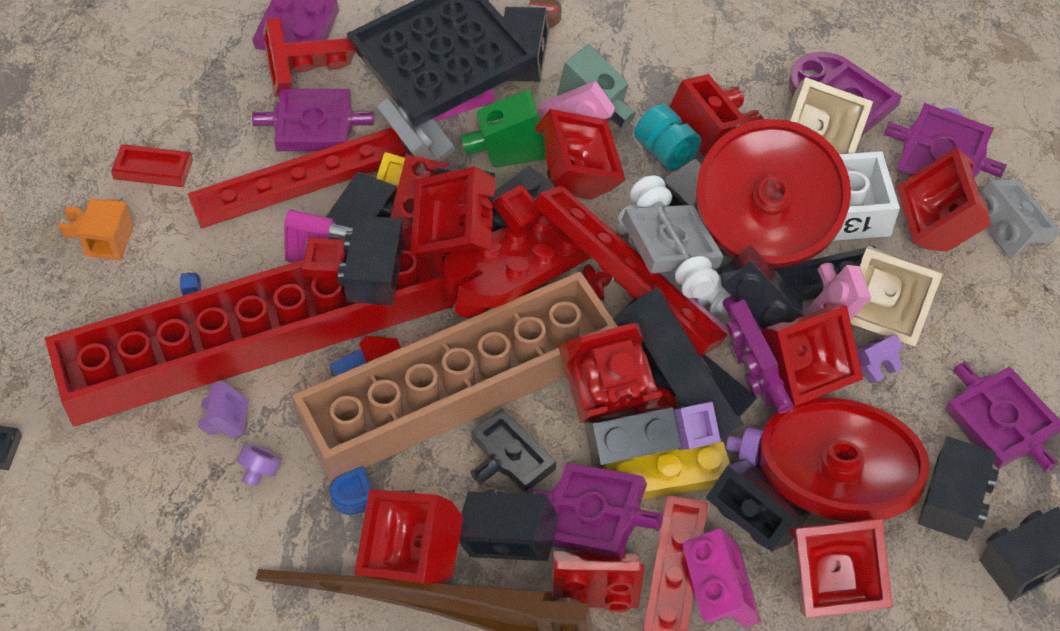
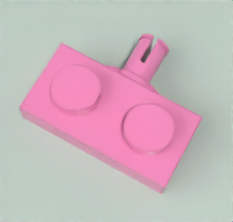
[537,81,615,119]
[805,263,871,320]

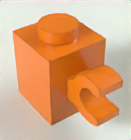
[58,198,134,260]

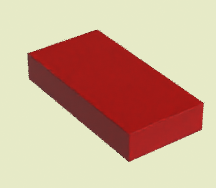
[111,144,193,187]

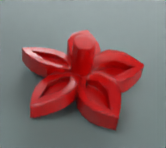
[583,264,612,300]

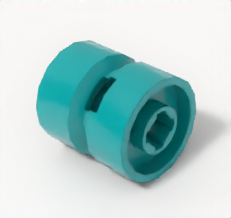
[634,104,702,171]

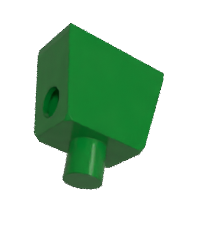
[461,89,546,168]

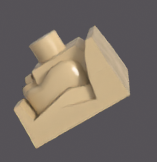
[785,77,873,154]
[850,246,943,347]

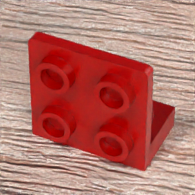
[552,551,644,613]

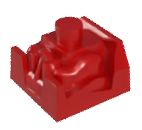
[535,109,626,200]
[896,147,991,252]
[410,166,495,259]
[762,303,863,406]
[558,323,663,423]
[354,489,463,584]
[789,518,893,618]

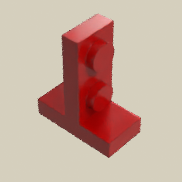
[263,18,355,97]

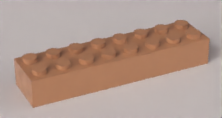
[292,271,618,483]

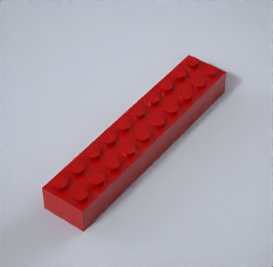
[45,227,449,427]

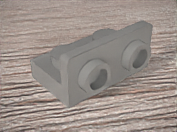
[377,97,456,162]
[979,180,1060,257]

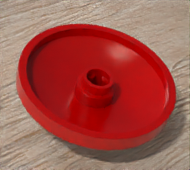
[696,119,851,268]
[759,398,930,522]

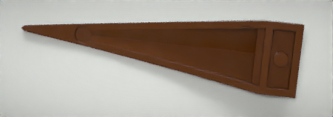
[255,569,594,631]

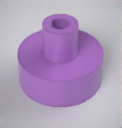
[726,427,763,468]
[237,444,282,486]

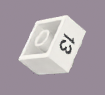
[833,151,900,241]

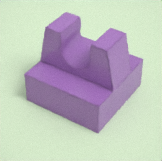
[857,334,903,383]
[198,381,249,438]
[674,401,721,451]

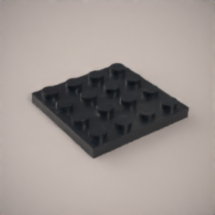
[346,0,538,127]

